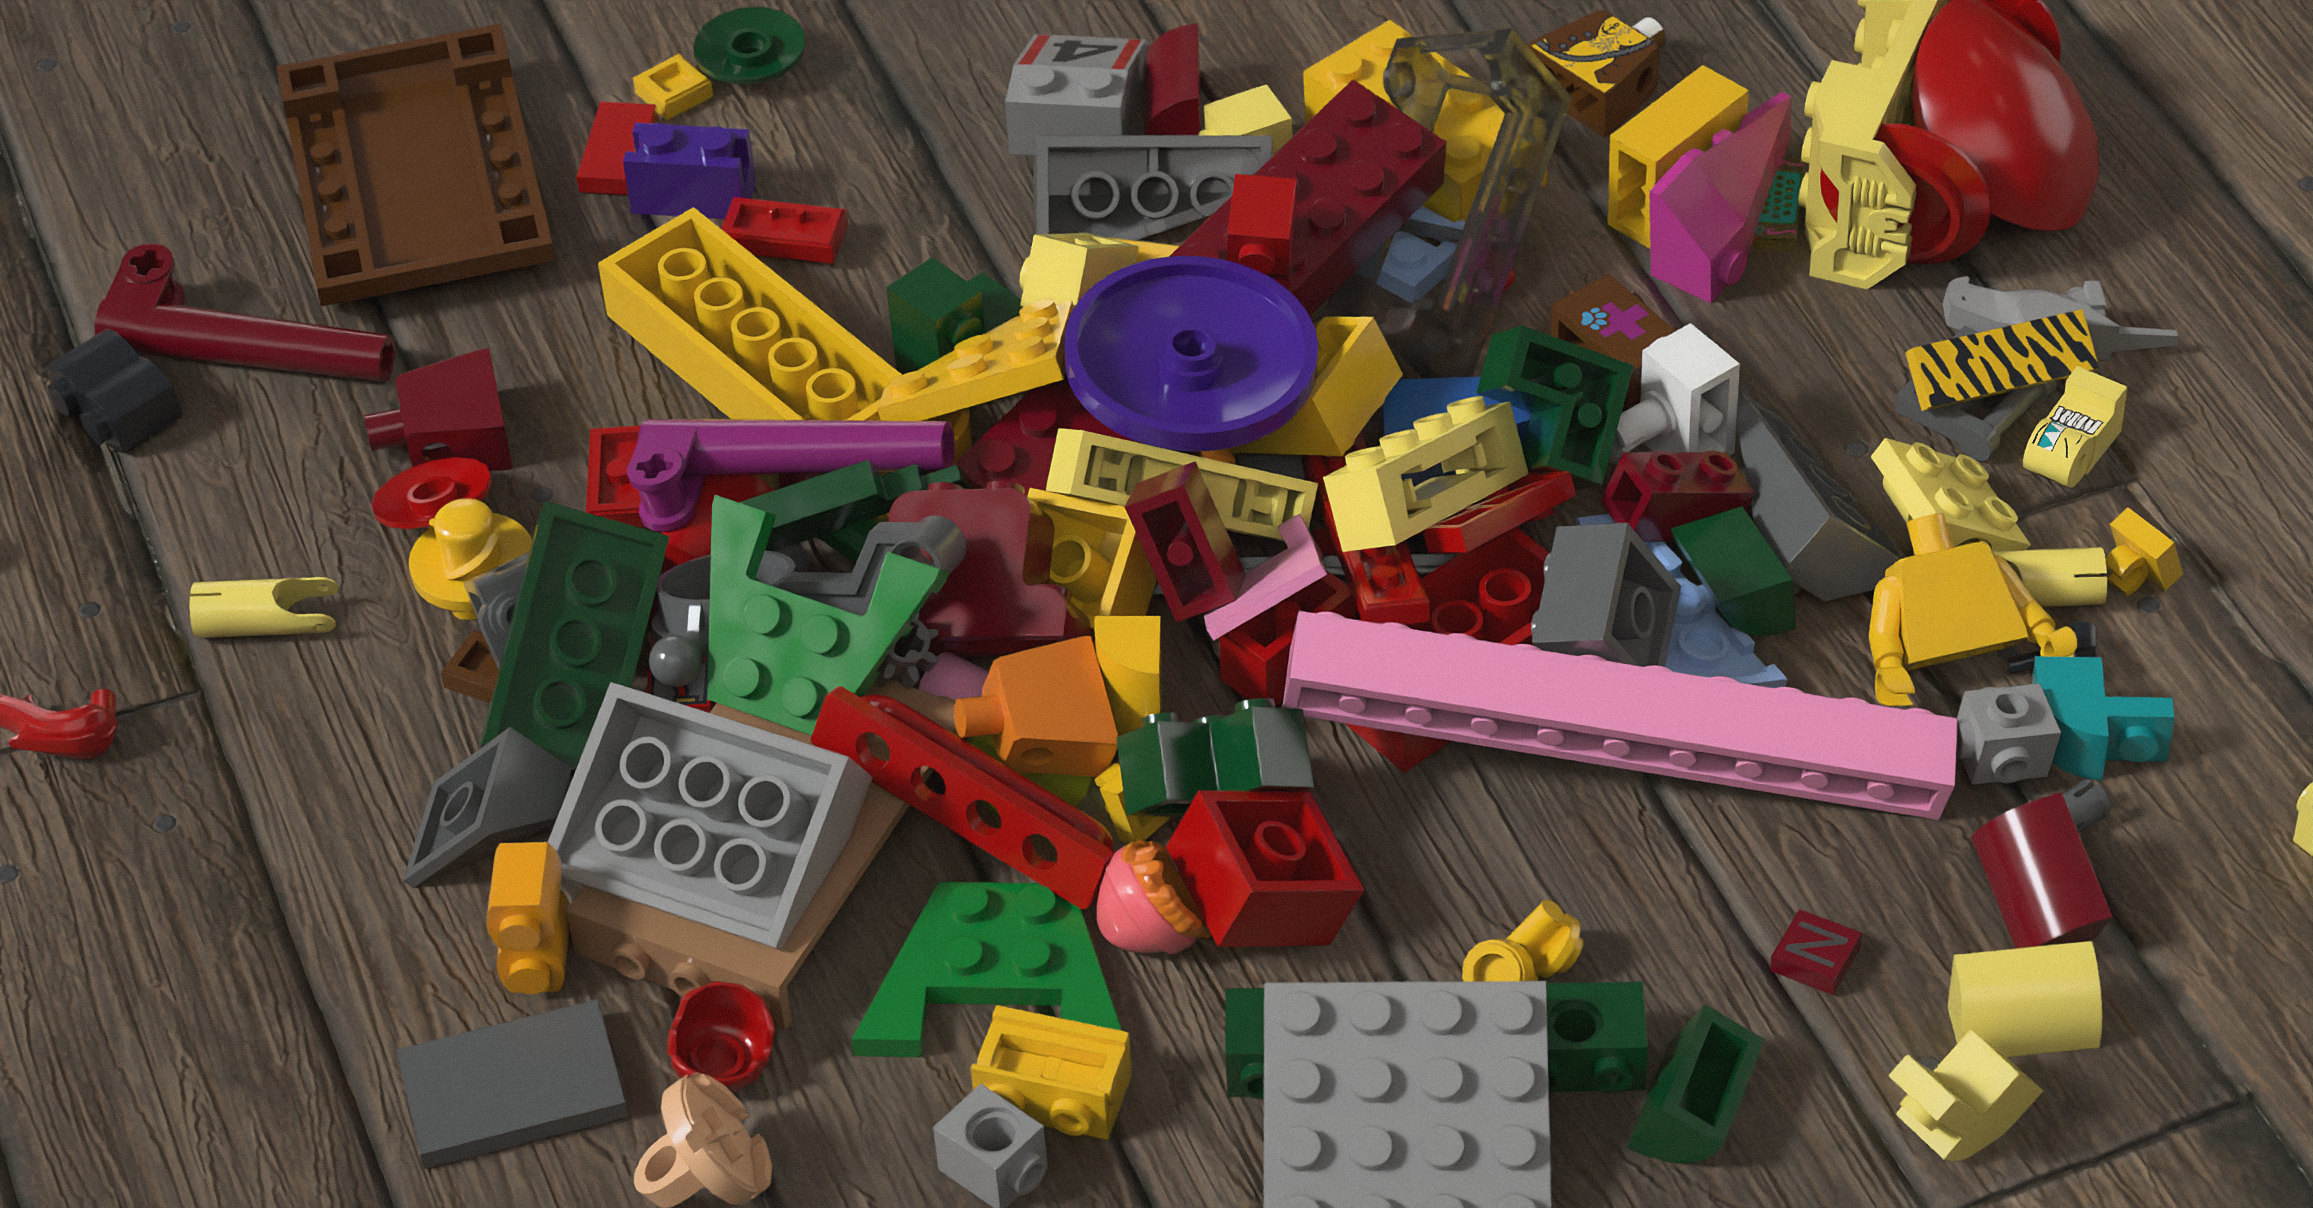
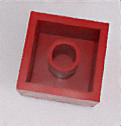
[1166,791,1364,947]

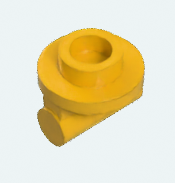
[1506,899,1583,978]

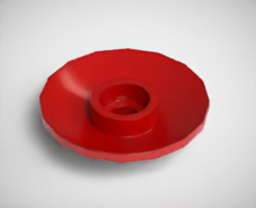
[371,457,493,530]

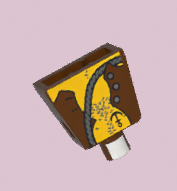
[1526,10,1666,138]

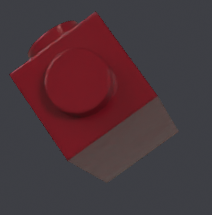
[1600,450,1756,542]

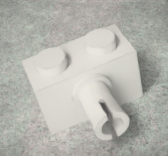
[1611,323,1740,458]

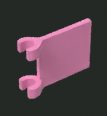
[1203,514,1327,640]

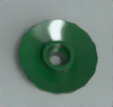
[693,7,805,85]

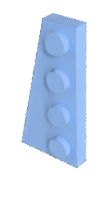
[1575,514,1787,688]

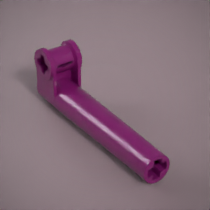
[627,419,955,532]

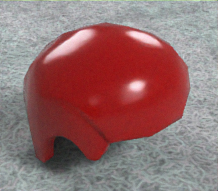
[667,981,775,1094]

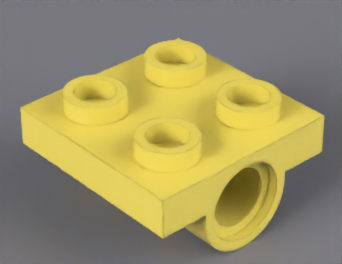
[1871,438,2031,551]

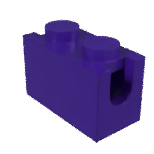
[623,123,756,219]

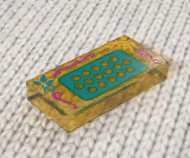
[1751,157,1805,252]

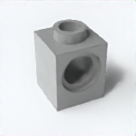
[933,1084,1048,1208]

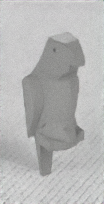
[1943,277,2178,360]

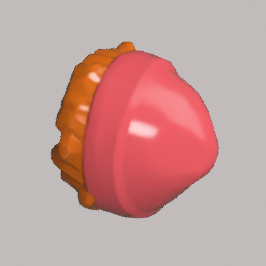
[1097,840,1212,954]

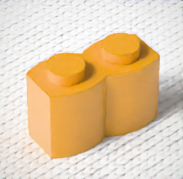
[486,842,570,994]

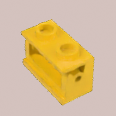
[971,1005,1132,1140]

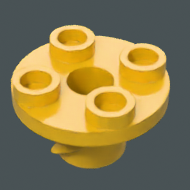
[409,498,532,620]

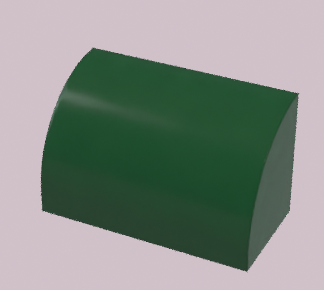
[1671,506,1796,636]
[1626,1004,1765,1163]

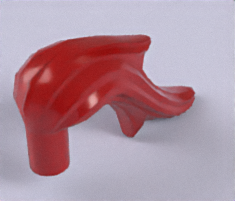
[0,689,118,759]

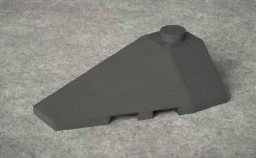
[1034,135,1272,240]
[1736,392,1907,602]

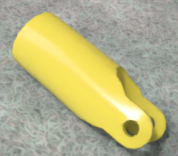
[1992,547,2107,607]
[189,577,339,638]

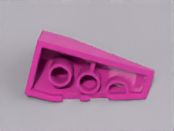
[1650,92,1791,303]

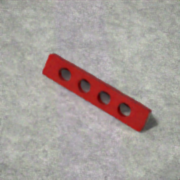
[811,686,1115,909]

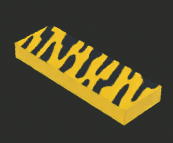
[1905,309,2099,412]

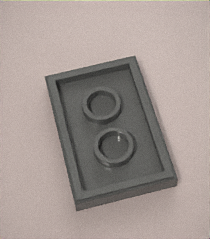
[396,999,628,1169]

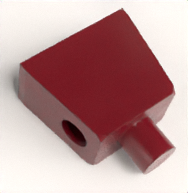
[364,347,513,472]

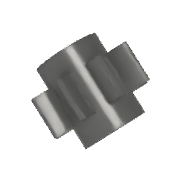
[877,612,939,690]

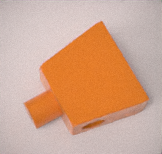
[954,636,1118,777]

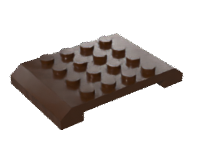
[276,23,556,307]

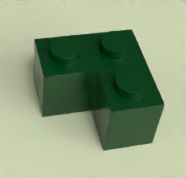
[886,257,1023,375]
[1476,325,1634,491]
[1116,698,1314,817]

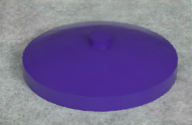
[1064,256,1318,451]

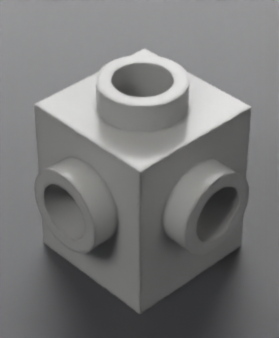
[1956,684,2061,785]

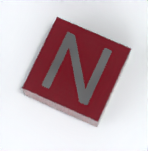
[1770,909,1862,995]

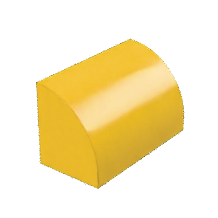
[1094,616,1162,736]

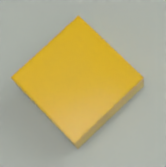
[633,54,713,121]

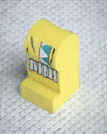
[2023,366,2127,488]

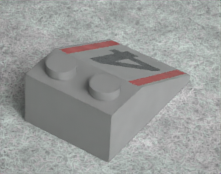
[1005,34,1147,156]

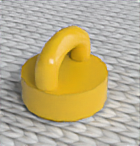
[1462,938,1538,982]

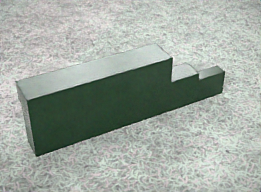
[739,459,970,551]

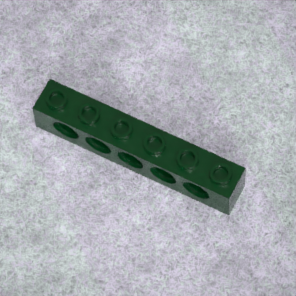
[1225,981,1648,1099]

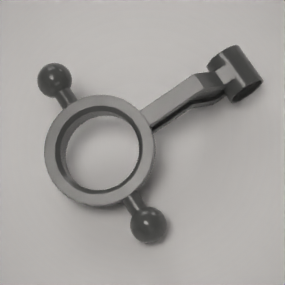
[649,516,966,687]

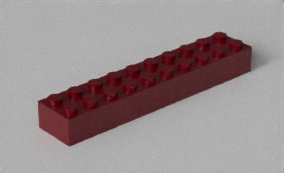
[953,79,1446,496]

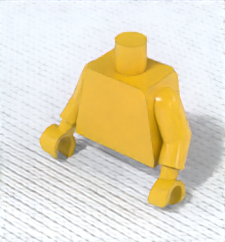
[1868,513,2077,706]

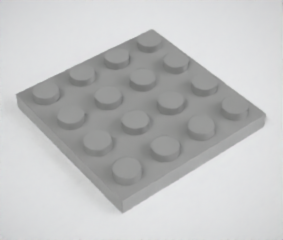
[1264,981,1551,1208]

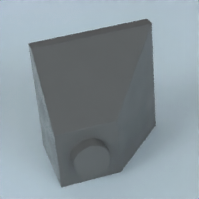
[403,727,572,888]

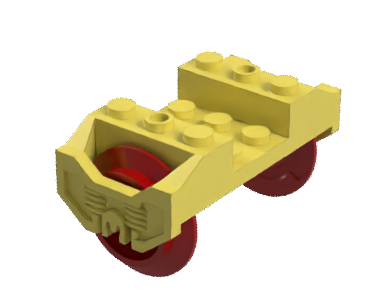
[1798,0,2062,289]

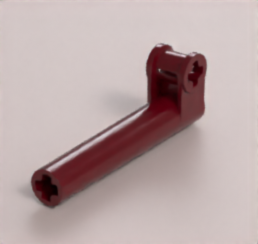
[95,243,396,382]

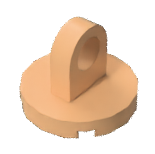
[634,1073,772,1208]

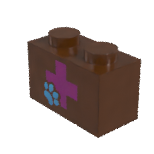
[1551,274,1679,412]

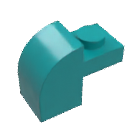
[2032,656,2175,780]

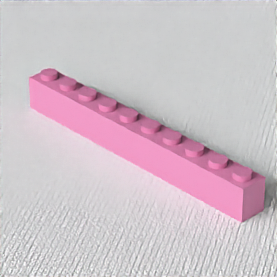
[1282,611,1957,820]

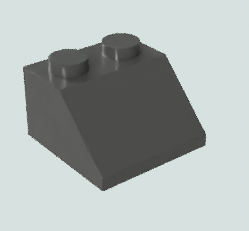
[1531,523,1681,667]

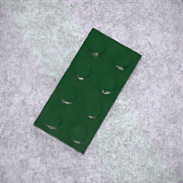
[478,501,669,776]

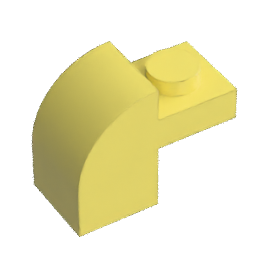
[1889,1029,2043,1161]

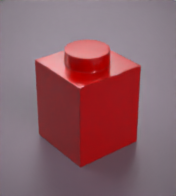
[1227,174,1297,275]

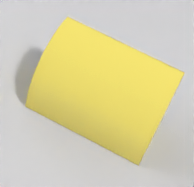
[1948,941,2102,1057]

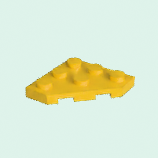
[877,299,1074,421]

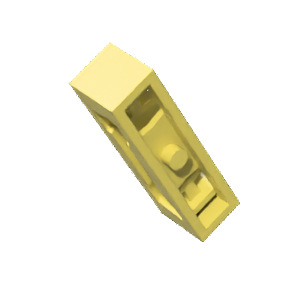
[1323,396,1529,552]
[1046,428,1318,543]

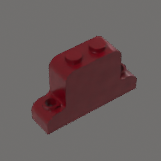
[888,481,1091,657]

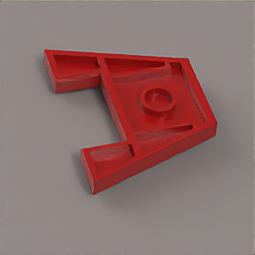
[1312,471,1576,554]

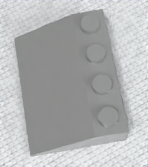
[548,682,873,950]

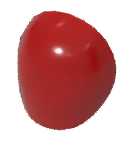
[1912,0,2100,231]

